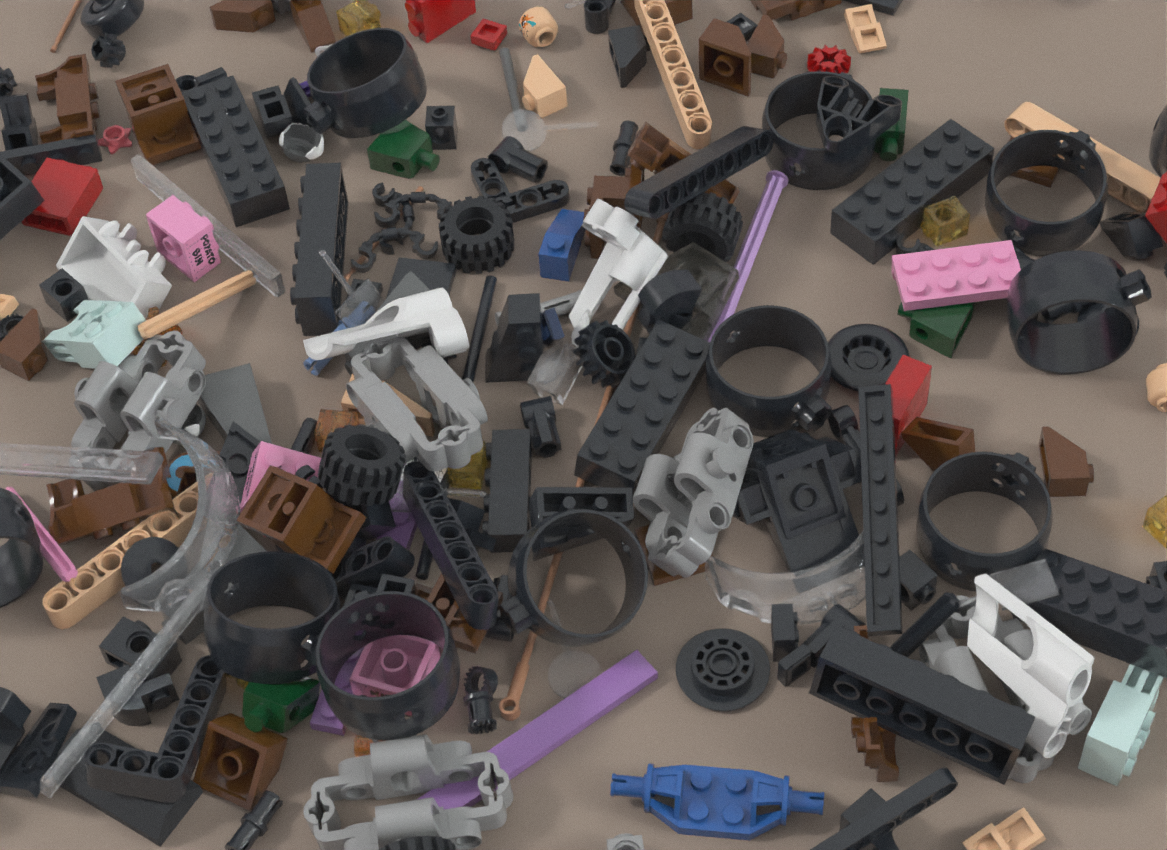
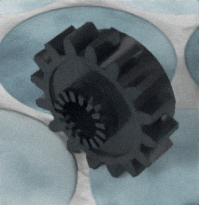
[573,320,636,388]

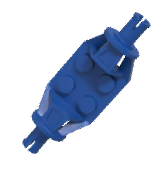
[610,763,824,841]

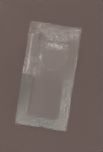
[527,339,582,405]

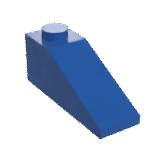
[538,209,586,282]

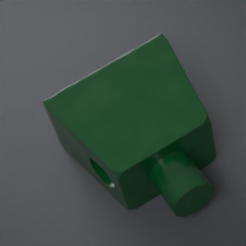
[875,88,909,162]
[367,120,440,179]
[897,302,975,359]
[242,677,320,733]

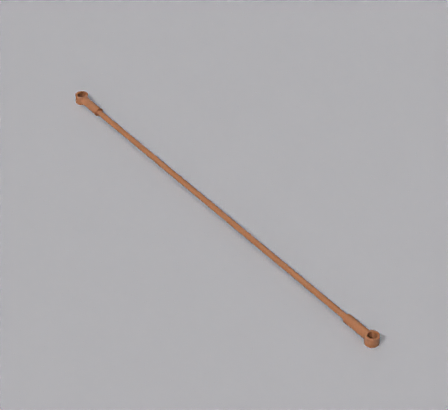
[499,212,669,721]

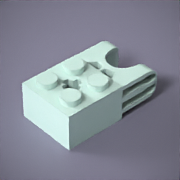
[42,300,147,369]
[1078,664,1164,786]

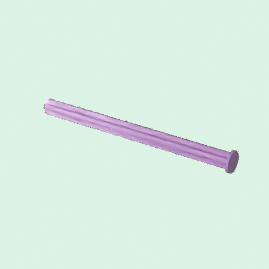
[705,170,789,342]

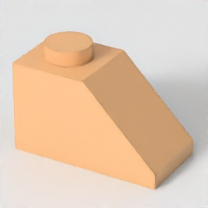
[522,54,567,120]

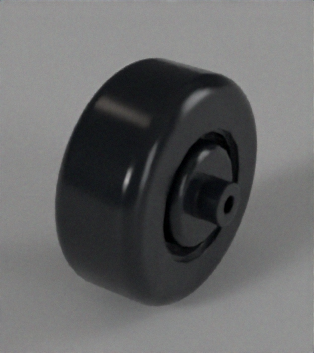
[80,0,144,40]

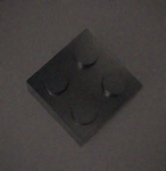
[771,603,799,662]

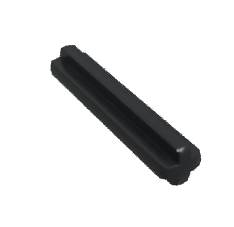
[890,592,961,658]

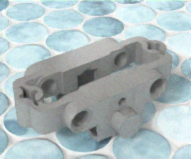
[70,331,206,491]
[346,337,488,471]
[633,408,754,578]
[919,595,1055,783]
[303,734,513,850]

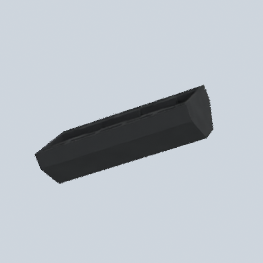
[50,724,203,847]

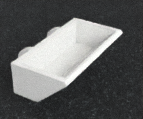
[56,216,172,318]

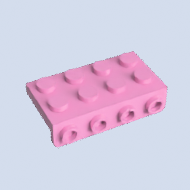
[891,240,1021,311]

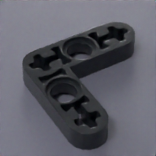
[470,158,570,223]

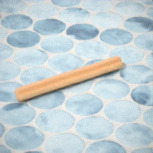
[138,270,256,339]

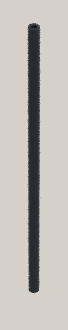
[415,275,497,580]

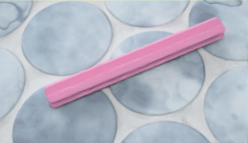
[6,487,78,582]

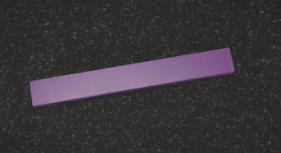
[418,650,658,810]

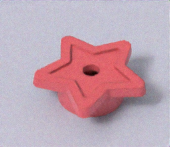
[98,125,132,154]

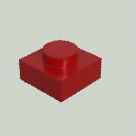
[470,18,508,51]

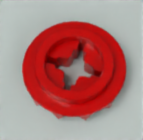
[807,44,851,74]

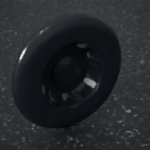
[828,324,910,391]
[676,628,770,711]

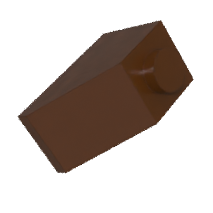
[209,0,276,33]
[289,0,336,53]
[747,14,787,79]
[0,308,48,381]
[901,417,975,471]
[1038,426,1094,497]

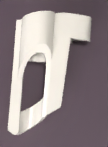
[569,199,668,360]
[303,288,469,360]
[967,574,1095,758]

